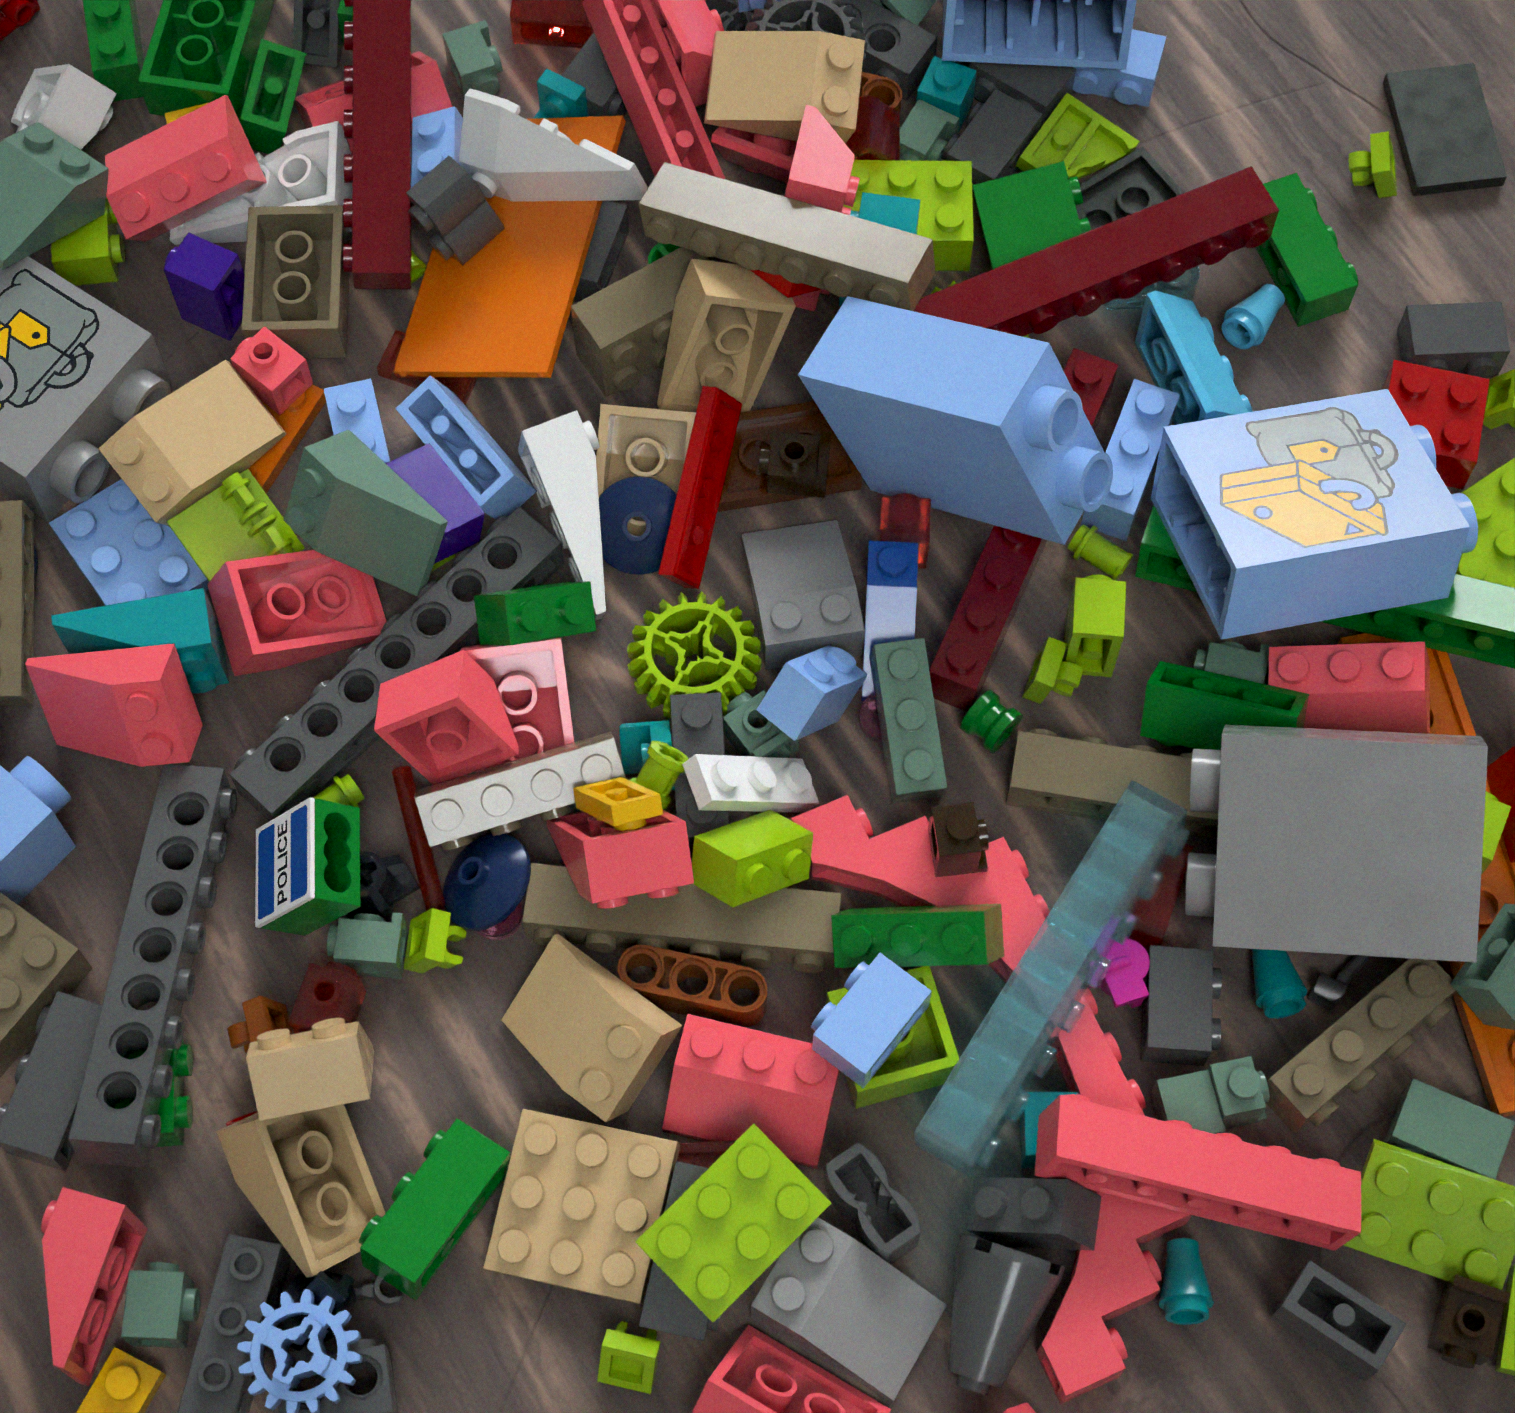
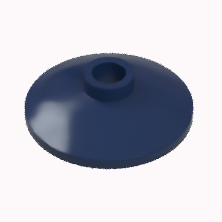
[599,477,677,575]
[443,834,531,931]

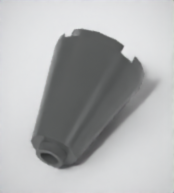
[948,1233,1065,1395]

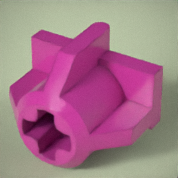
[1083,923,1150,1009]

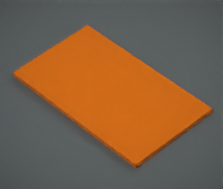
[393,115,626,378]

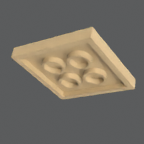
[483,1109,681,1305]

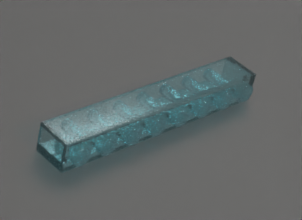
[914,780,1190,1179]

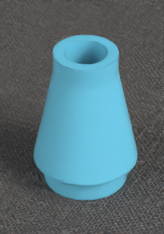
[1222,284,1285,349]

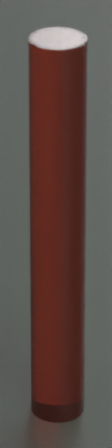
[391,766,445,911]

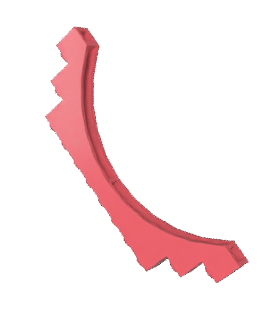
[791,795,1192,1404]

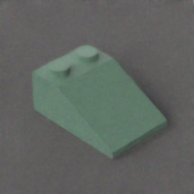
[0,122,109,270]
[283,430,448,596]

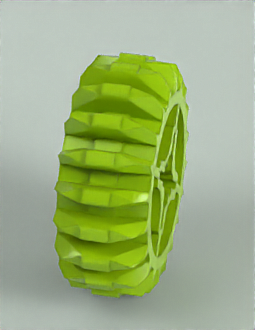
[627,591,762,720]

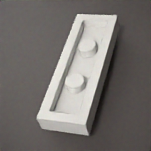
[682,754,819,813]

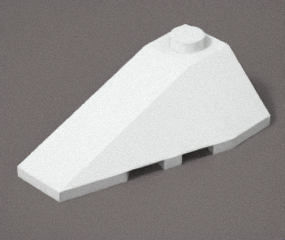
[11,64,116,150]
[459,88,648,202]
[170,121,353,245]
[517,410,606,621]

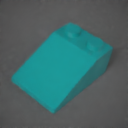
[51,588,229,693]

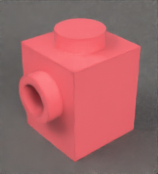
[230,326,313,415]

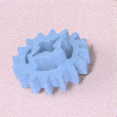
[237,1289,363,1413]

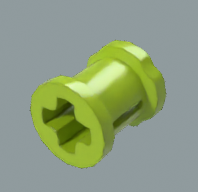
[630,741,689,809]

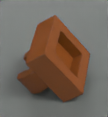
[227,995,292,1053]

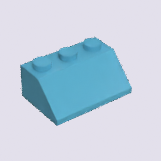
[1135,291,1253,425]

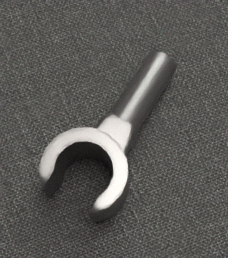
[1308,955,1369,1010]
[353,1276,403,1308]

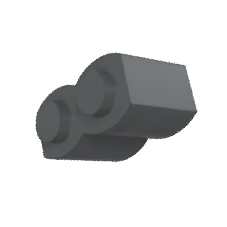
[406,156,504,266]
[824,1143,921,1264]

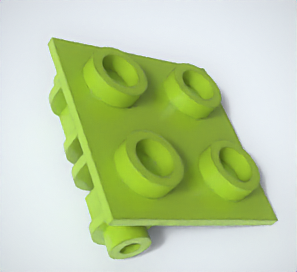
[166,469,305,582]

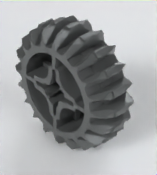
[745,0,867,70]

